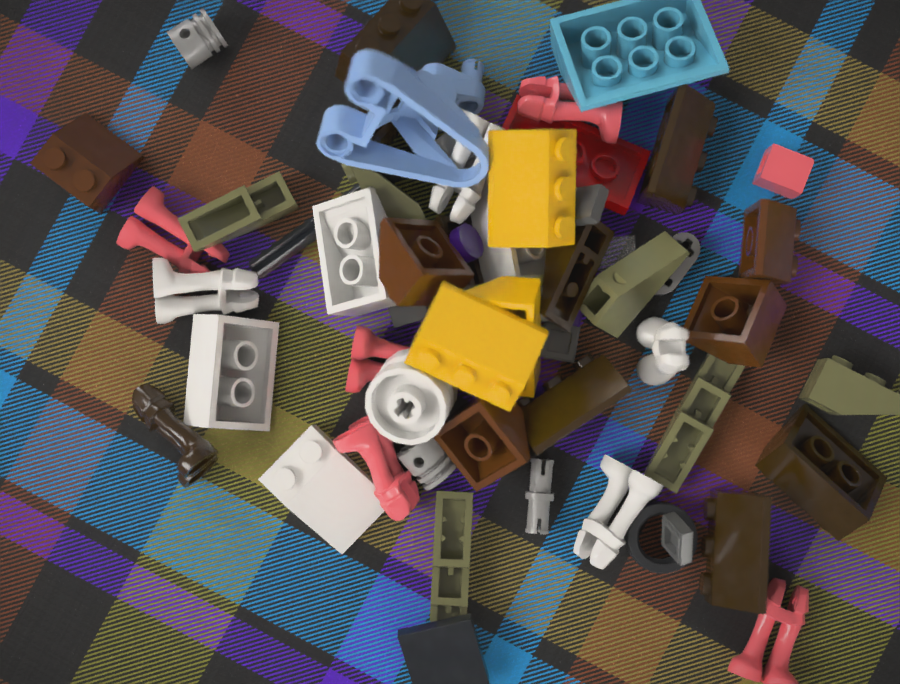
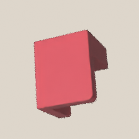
[752,143,814,199]

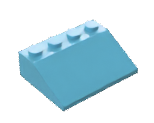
[550,0,729,112]

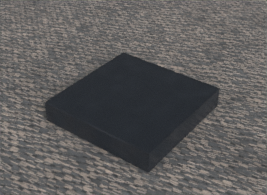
[397,613,489,684]

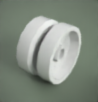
[365,348,458,445]

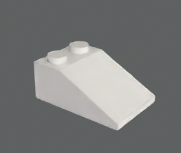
[312,187,396,316]
[258,425,385,554]

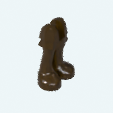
[132,384,219,488]

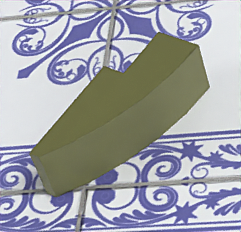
[178,171,299,253]

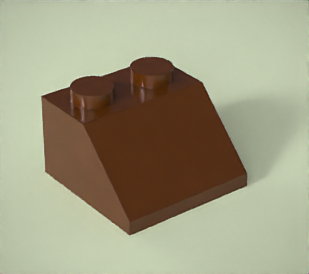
[30,113,144,214]
[738,198,801,286]
[378,217,475,306]
[683,276,787,368]
[433,397,530,492]

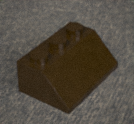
[334,0,457,109]
[637,84,718,215]
[516,353,633,455]
[755,404,887,541]
[699,489,772,614]

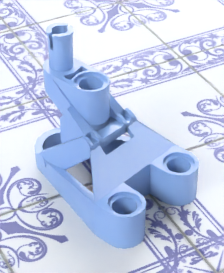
[317,49,489,188]

